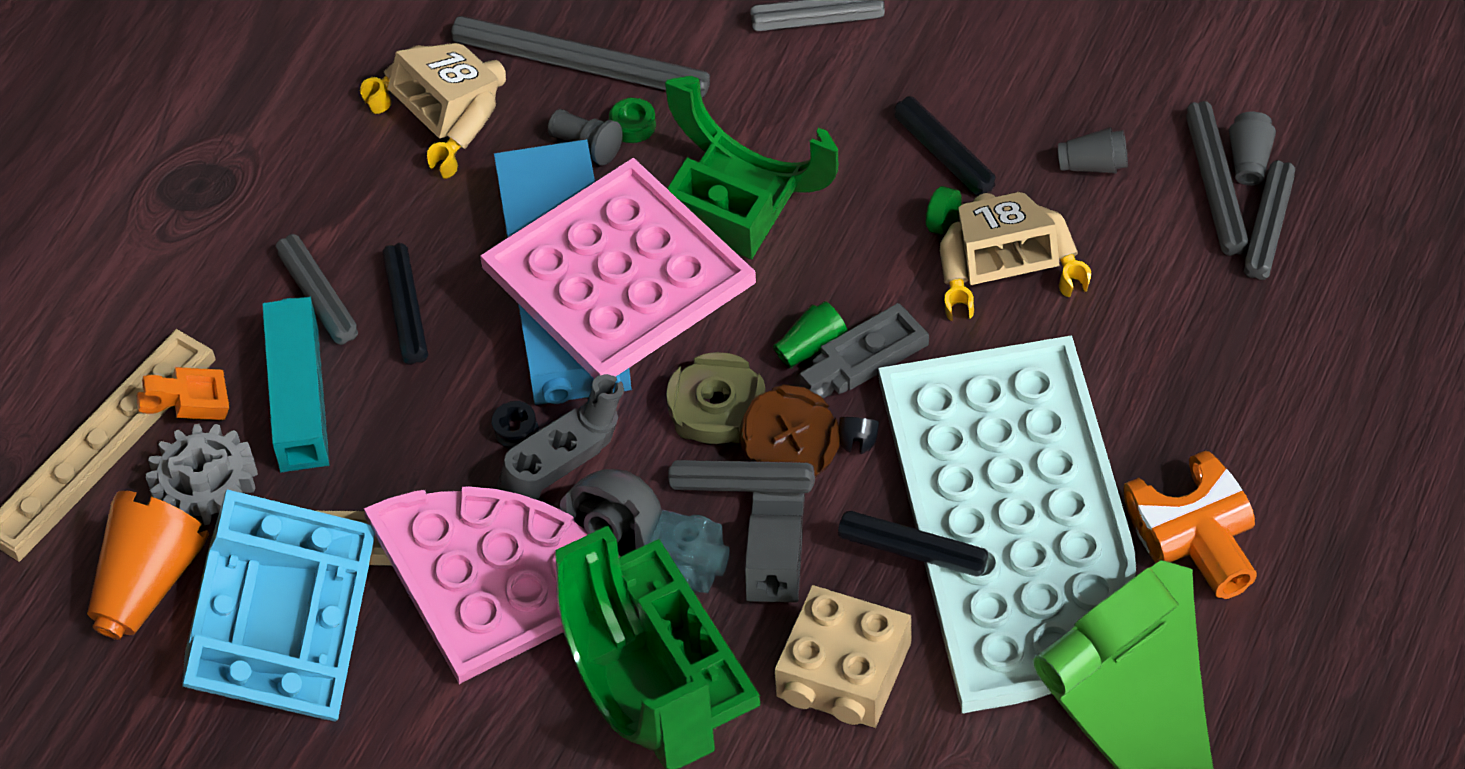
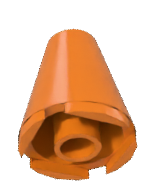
[87,491,209,640]

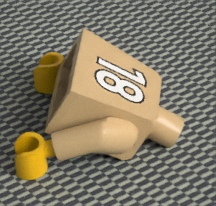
[360,43,506,179]
[940,192,1091,321]

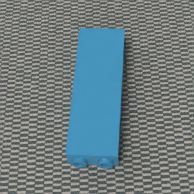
[494,139,632,405]

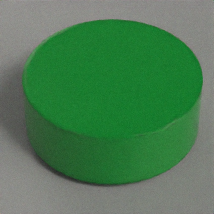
[609,98,656,143]
[926,186,961,236]

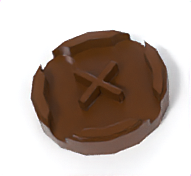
[739,385,840,478]

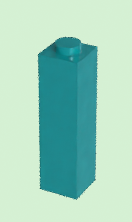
[262,296,330,473]

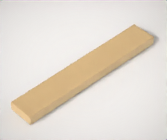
[0,329,215,562]

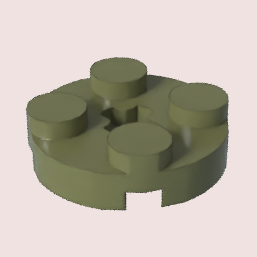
[666,352,766,444]

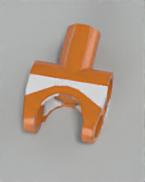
[1123,451,1257,599]

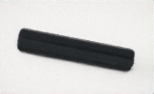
[894,96,996,196]
[382,242,428,365]
[838,511,988,576]

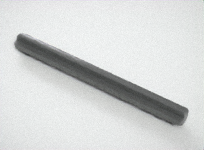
[451,16,710,98]

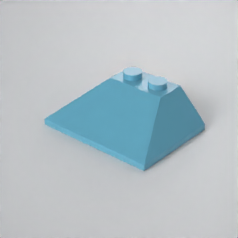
[182,489,375,722]

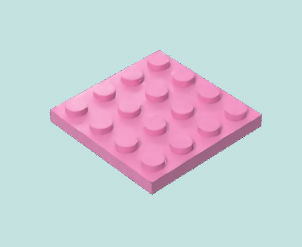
[480,158,756,379]

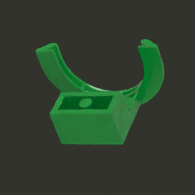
[665,76,839,260]

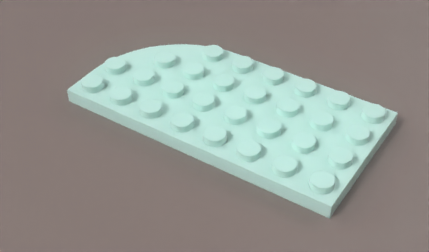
[878,335,1136,713]

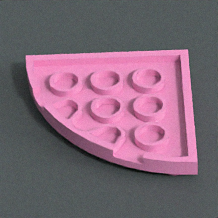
[364,487,631,684]

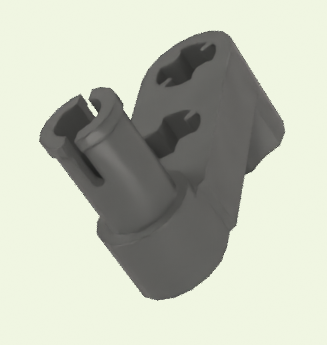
[497,374,624,500]

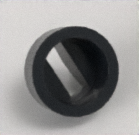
[839,417,879,454]

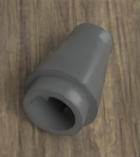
[1229,111,1276,185]
[1058,127,1128,174]

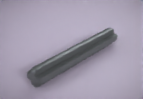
[1186,101,1248,256]

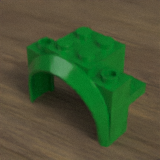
[556,526,760,769]

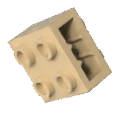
[775,585,911,728]

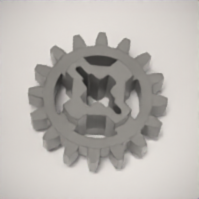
[146,424,258,525]

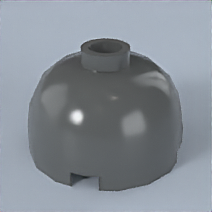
[560,469,663,556]

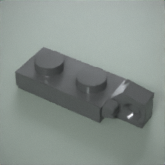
[799,303,929,398]

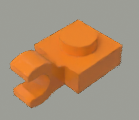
[136,367,229,420]

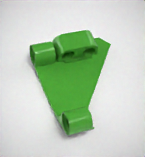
[1033,560,1214,769]

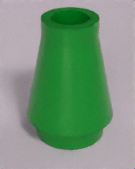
[773,301,848,369]

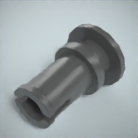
[548,109,623,165]

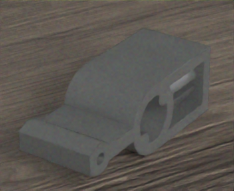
[745,492,805,602]

